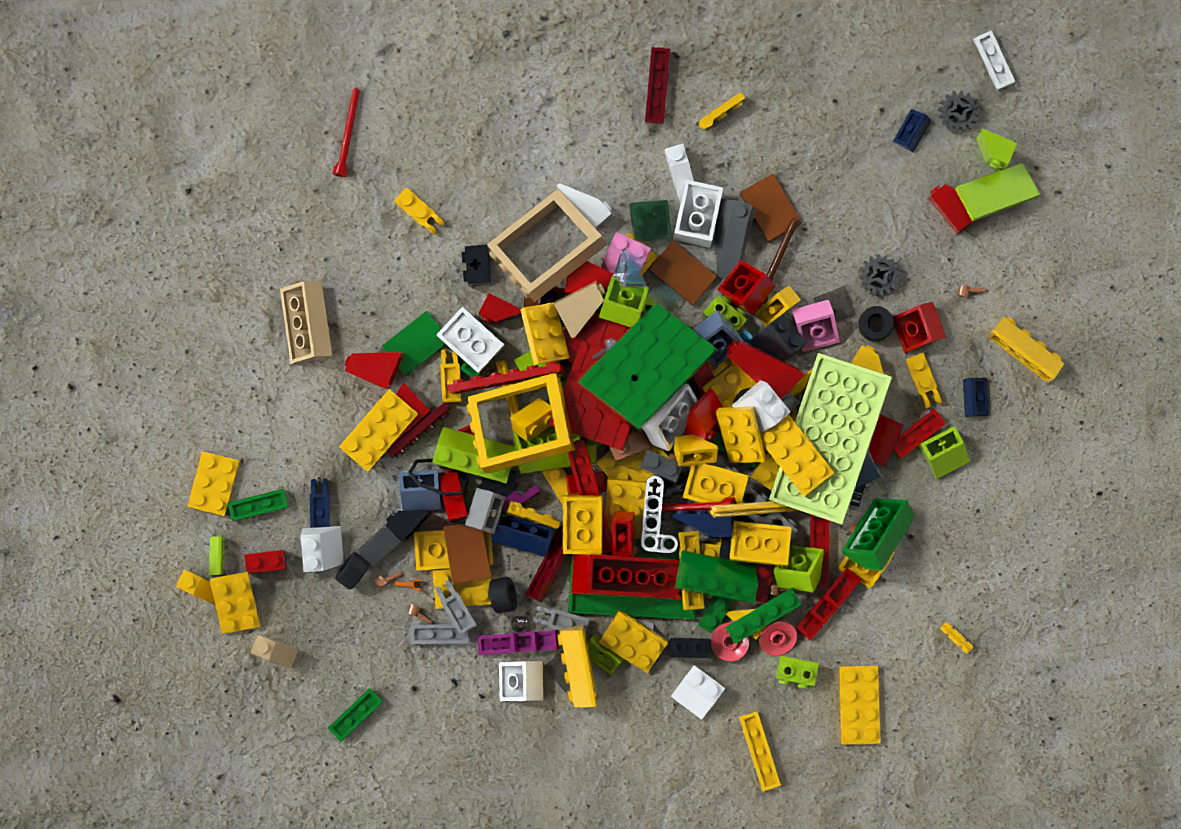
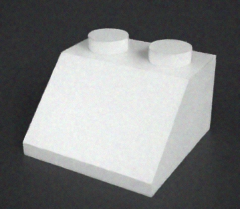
[732,380,790,433]
[301,526,344,572]
[499,661,543,701]
[671,665,725,719]

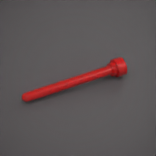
[332,88,360,177]
[649,497,737,513]

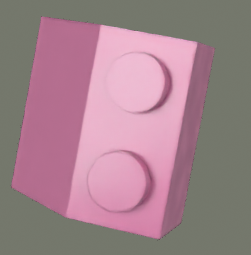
[601,232,651,283]
[792,300,840,352]

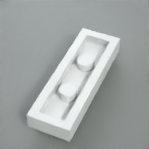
[973,30,1015,91]

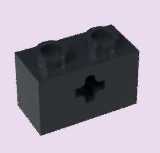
[461,244,491,287]
[670,638,709,658]

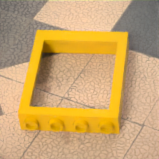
[466,373,575,474]

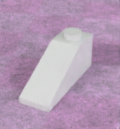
[664,144,694,204]
[557,183,612,230]

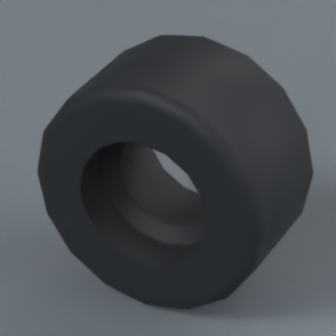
[858,306,894,342]
[335,552,370,590]
[489,577,517,614]

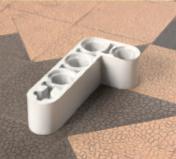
[641,476,678,553]

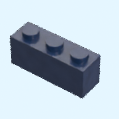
[491,513,554,557]

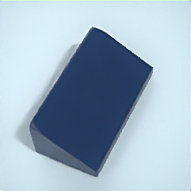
[893,109,931,152]
[963,378,989,417]

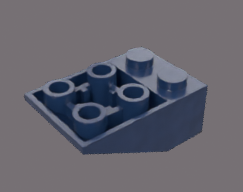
[672,510,732,539]

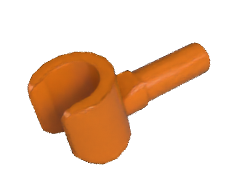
[395,579,422,591]

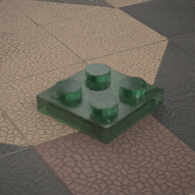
[629,200,672,241]

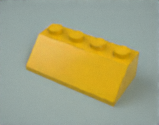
[987,316,1064,384]
[557,625,598,707]

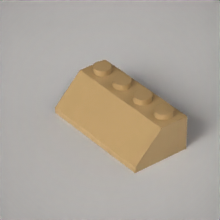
[280,281,332,364]

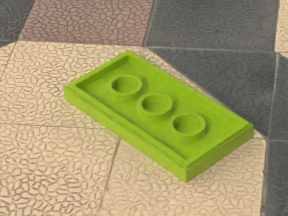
[955,163,1040,221]

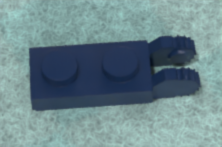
[310,479,330,528]

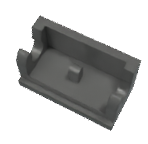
[357,524,401,568]

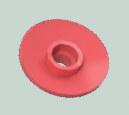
[759,621,797,656]
[711,623,749,661]

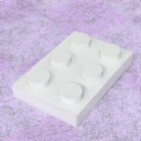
[437,307,505,374]

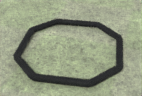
[408,458,469,496]

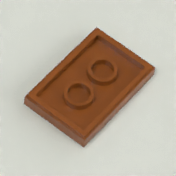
[740,174,801,242]
[649,240,717,306]
[443,523,491,584]

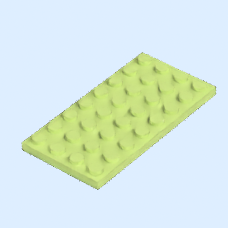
[769,353,892,525]

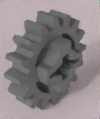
[938,90,980,133]
[858,254,901,297]

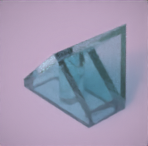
[614,248,647,287]

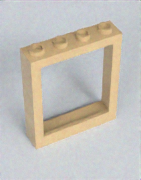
[487,188,606,302]

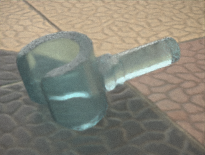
[592,339,616,360]

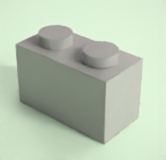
[465,488,506,534]

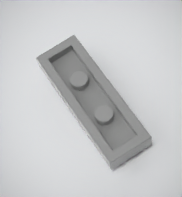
[411,624,469,644]

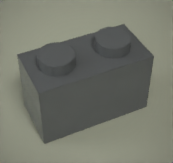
[640,450,683,484]

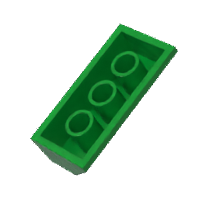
[842,498,915,571]
[675,550,758,603]

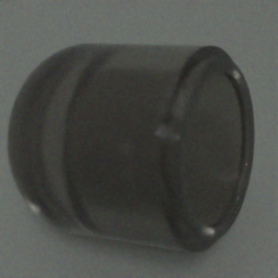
[511,616,530,632]

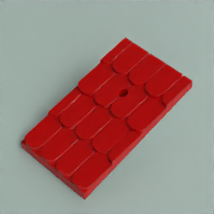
[550,311,632,450]

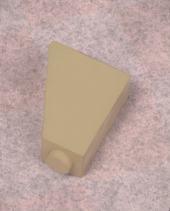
[554,281,606,338]
[250,635,299,668]

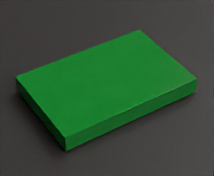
[382,311,446,376]

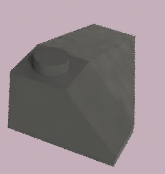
[715,199,757,279]

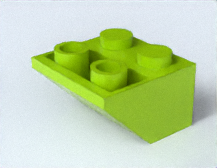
[918,426,971,479]

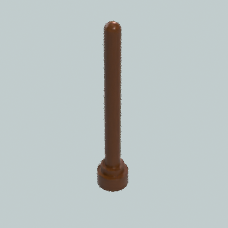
[762,218,798,304]

